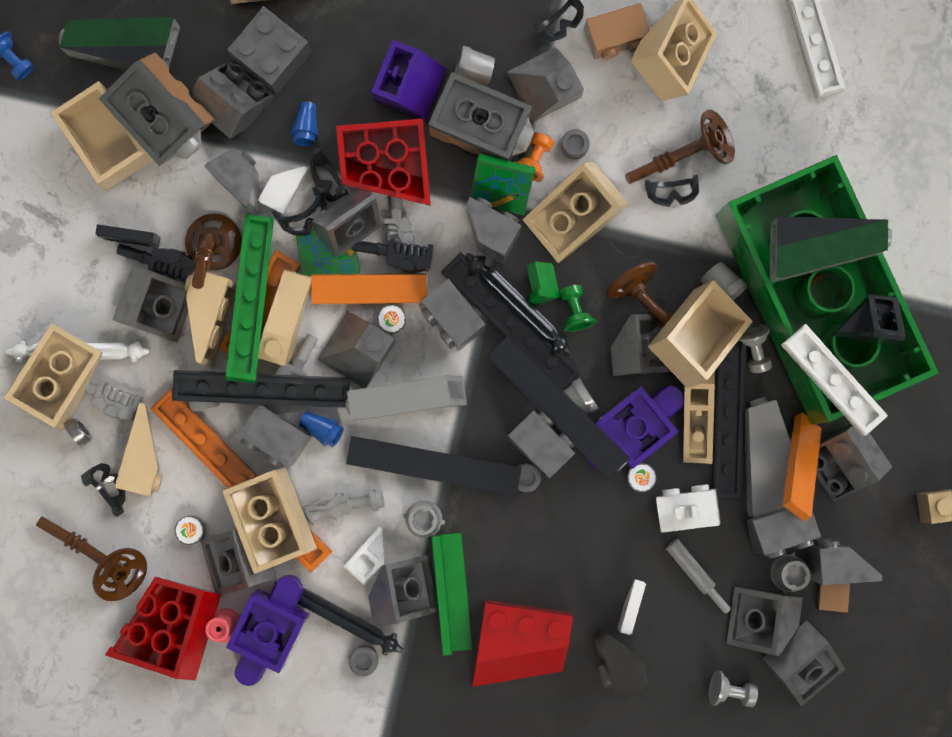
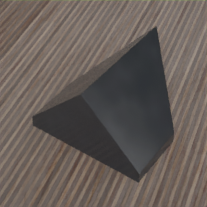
[830,293,905,345]

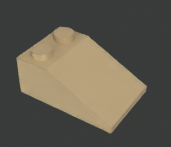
[630,0,717,101]
[523,161,630,263]
[185,272,237,367]
[4,323,103,431]

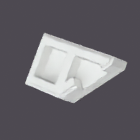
[257,166,309,216]
[343,526,385,586]
[617,579,646,635]

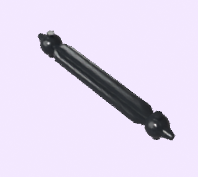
[465,253,572,355]
[274,580,403,656]

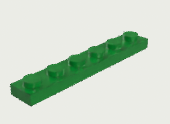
[225,214,274,384]

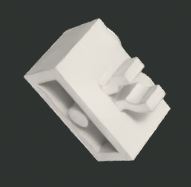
[656,484,721,532]

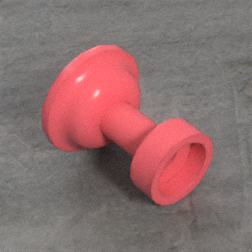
[206,608,240,643]

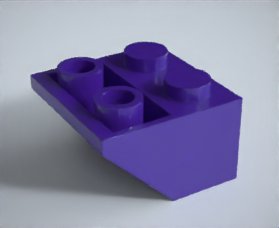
[371,39,447,122]

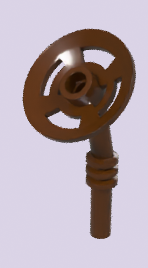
[625,110,735,184]
[185,214,242,289]
[606,262,673,328]
[36,516,147,601]

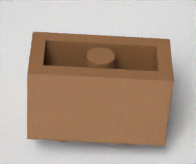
[584,3,650,60]

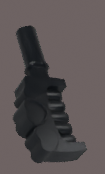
[352,238,433,274]
[116,244,195,284]

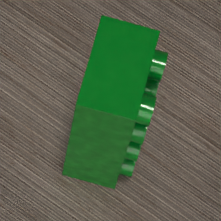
[715,154,939,424]

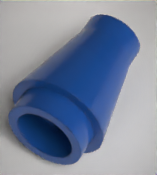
[290,102,318,147]
[299,411,344,447]

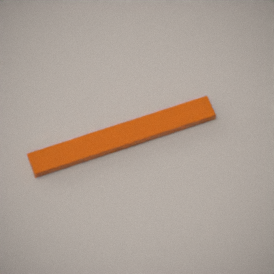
[150,388,332,573]

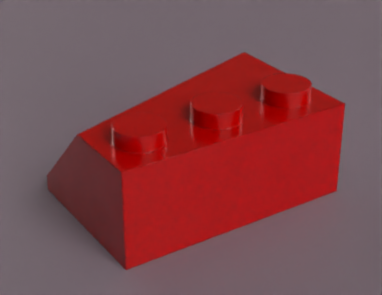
[336,119,431,206]
[105,577,221,681]
[472,600,573,687]

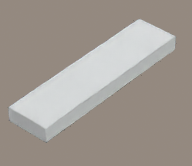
[787,0,846,99]
[781,324,888,436]

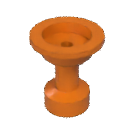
[514,132,554,182]

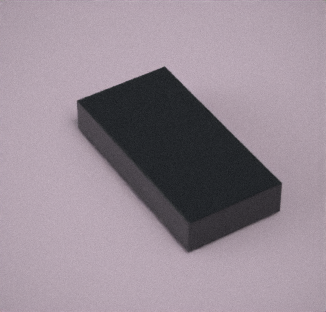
[95,224,160,248]

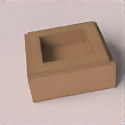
[816,583,850,613]

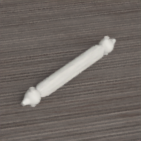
[6,340,150,363]

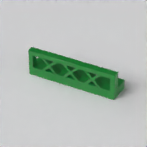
[432,532,472,656]

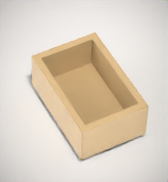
[51,81,153,191]
[648,280,753,388]

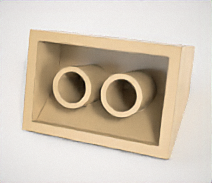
[222,467,317,574]

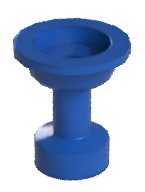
[0,31,34,81]

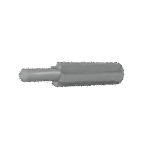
[665,538,730,614]

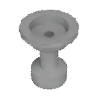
[738,324,773,373]
[708,670,758,708]

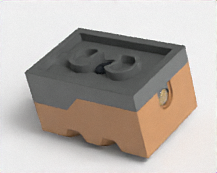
[99,52,215,166]
[428,72,534,161]

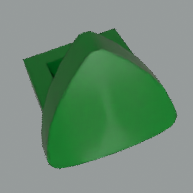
[526,262,561,306]

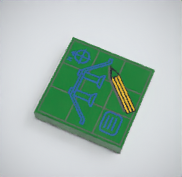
[470,154,536,216]
[296,228,360,287]

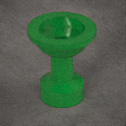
[559,285,597,332]

